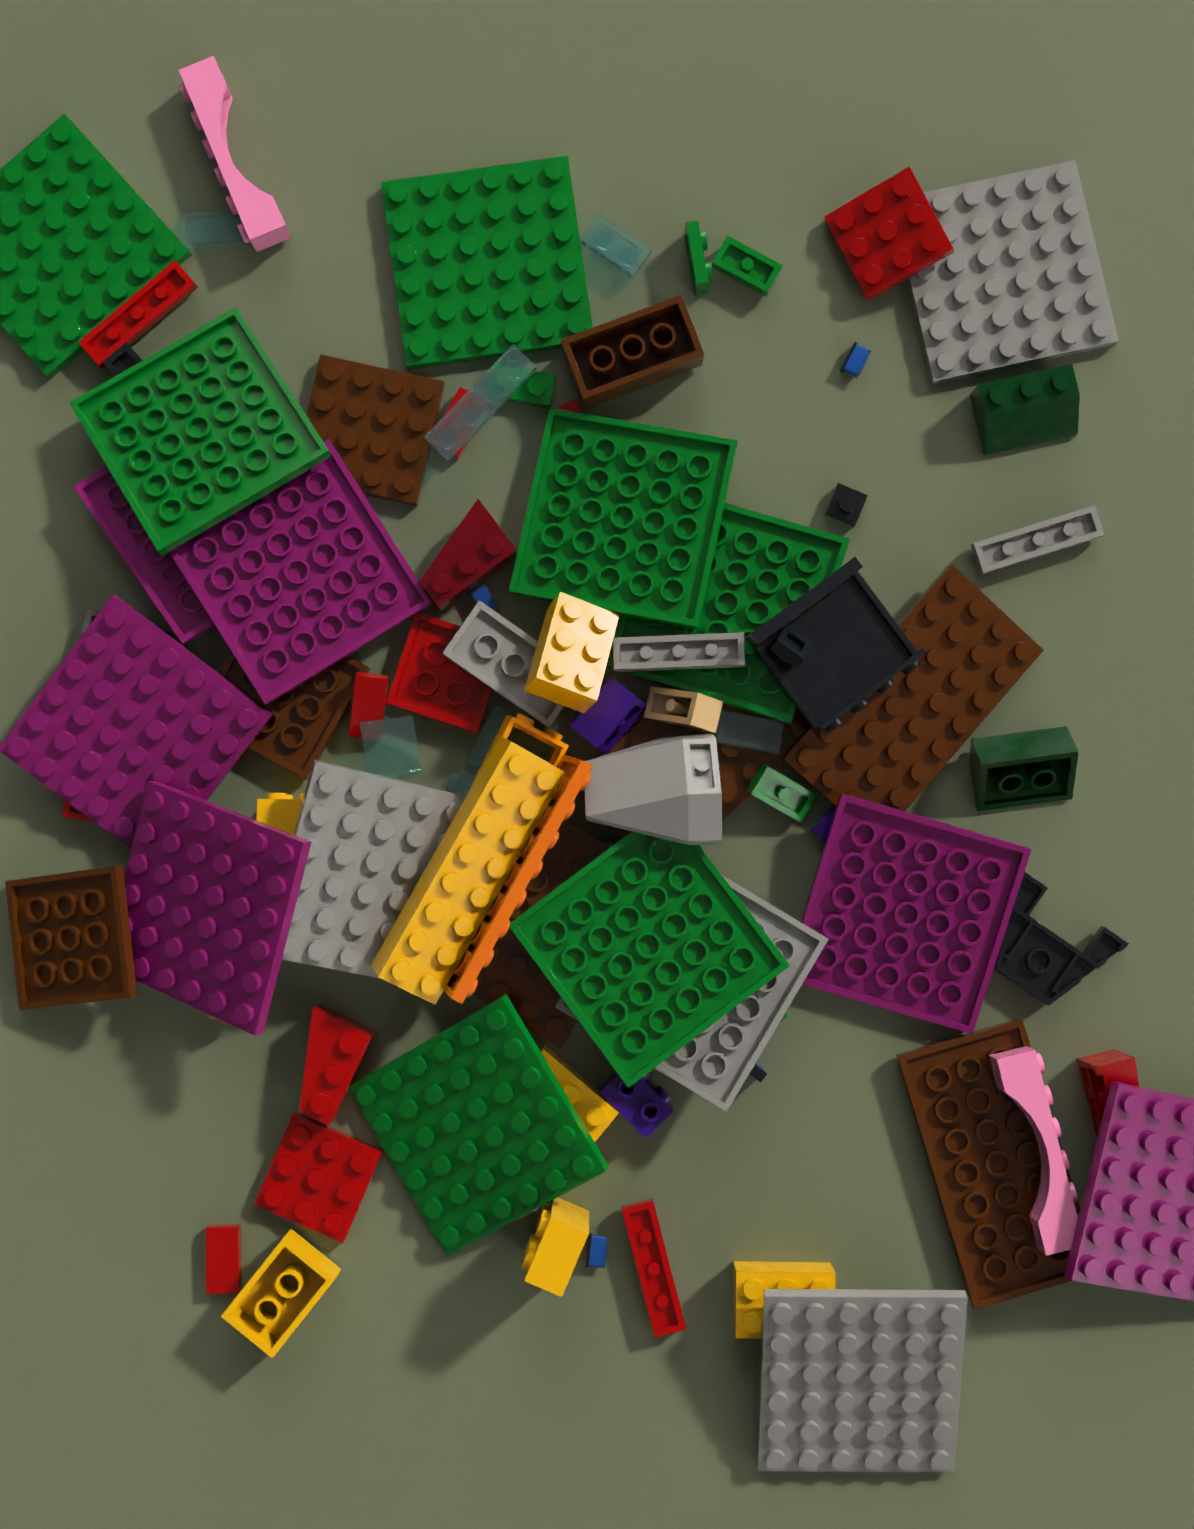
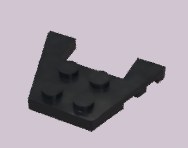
[994,872,1129,1006]

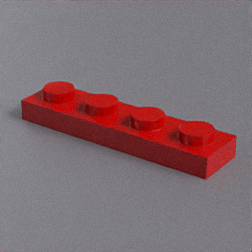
[78,260,198,369]
[621,1198,686,1338]

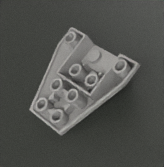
[584,731,722,845]

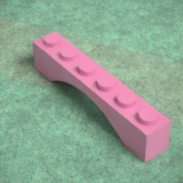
[178,56,291,252]
[989,1046,1079,1256]

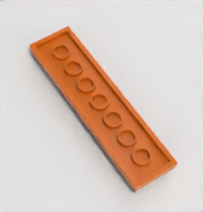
[444,754,593,1004]

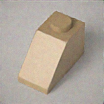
[643,686,723,733]

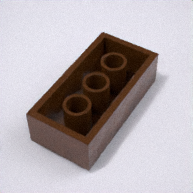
[561,295,704,409]

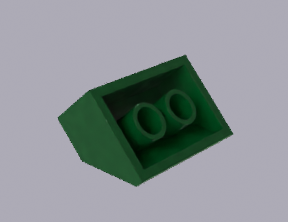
[970,364,1080,455]
[969,726,1079,812]

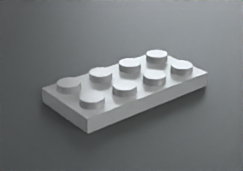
[442,600,564,728]

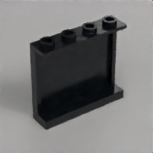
[745,557,926,733]

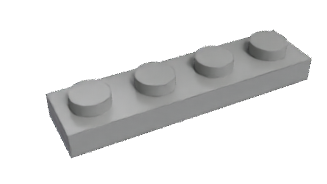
[971,505,1105,575]
[613,632,745,672]

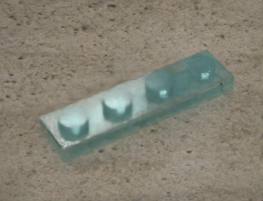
[424,344,537,461]

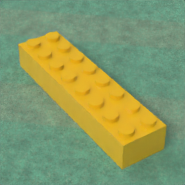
[371,736,566,1005]

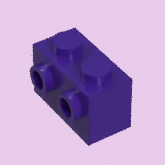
[570,676,646,755]
[600,1071,674,1139]

